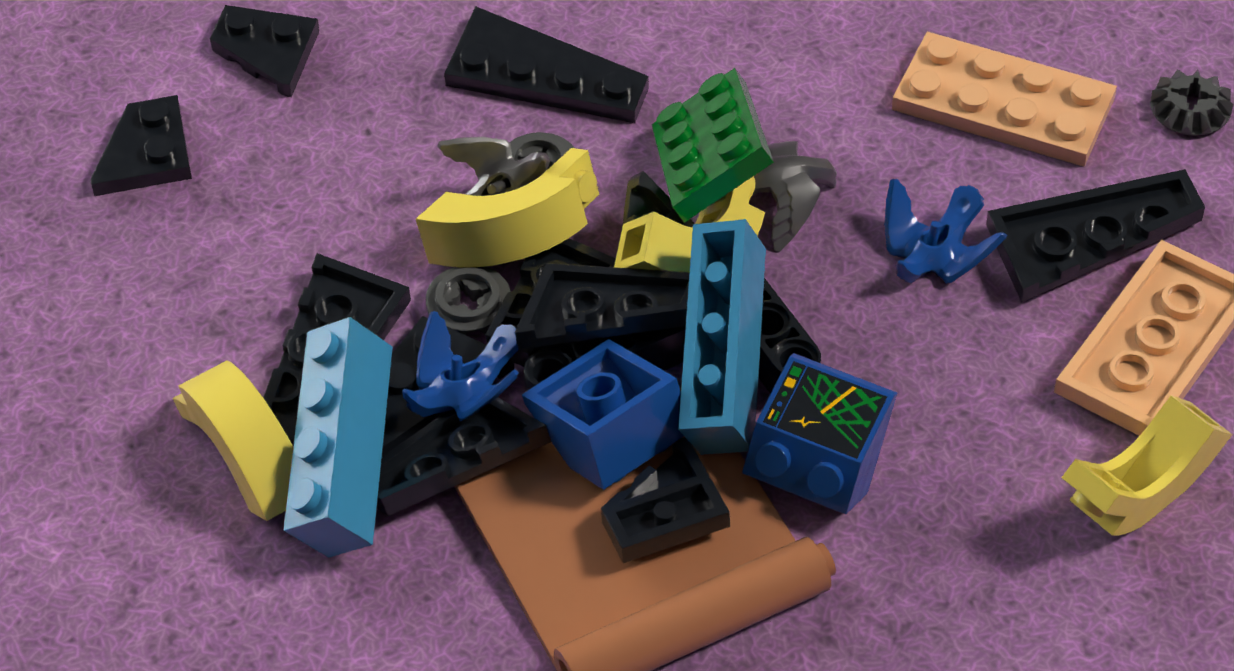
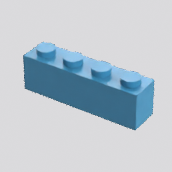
[678,219,766,455]
[283,317,393,558]

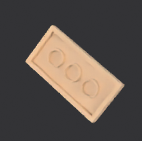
[892,31,1117,167]
[1054,240,1234,436]

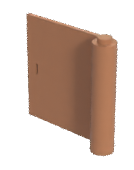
[455,385,836,671]

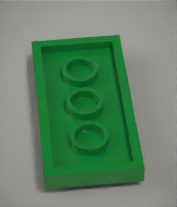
[651,68,774,223]

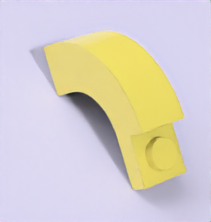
[416,148,599,268]
[614,176,765,272]
[173,360,293,521]
[1061,396,1233,536]

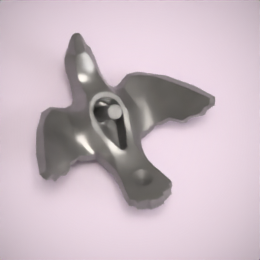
[437,137,550,196]
[753,141,837,252]

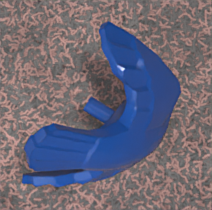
[884,179,1007,284]
[402,311,519,421]

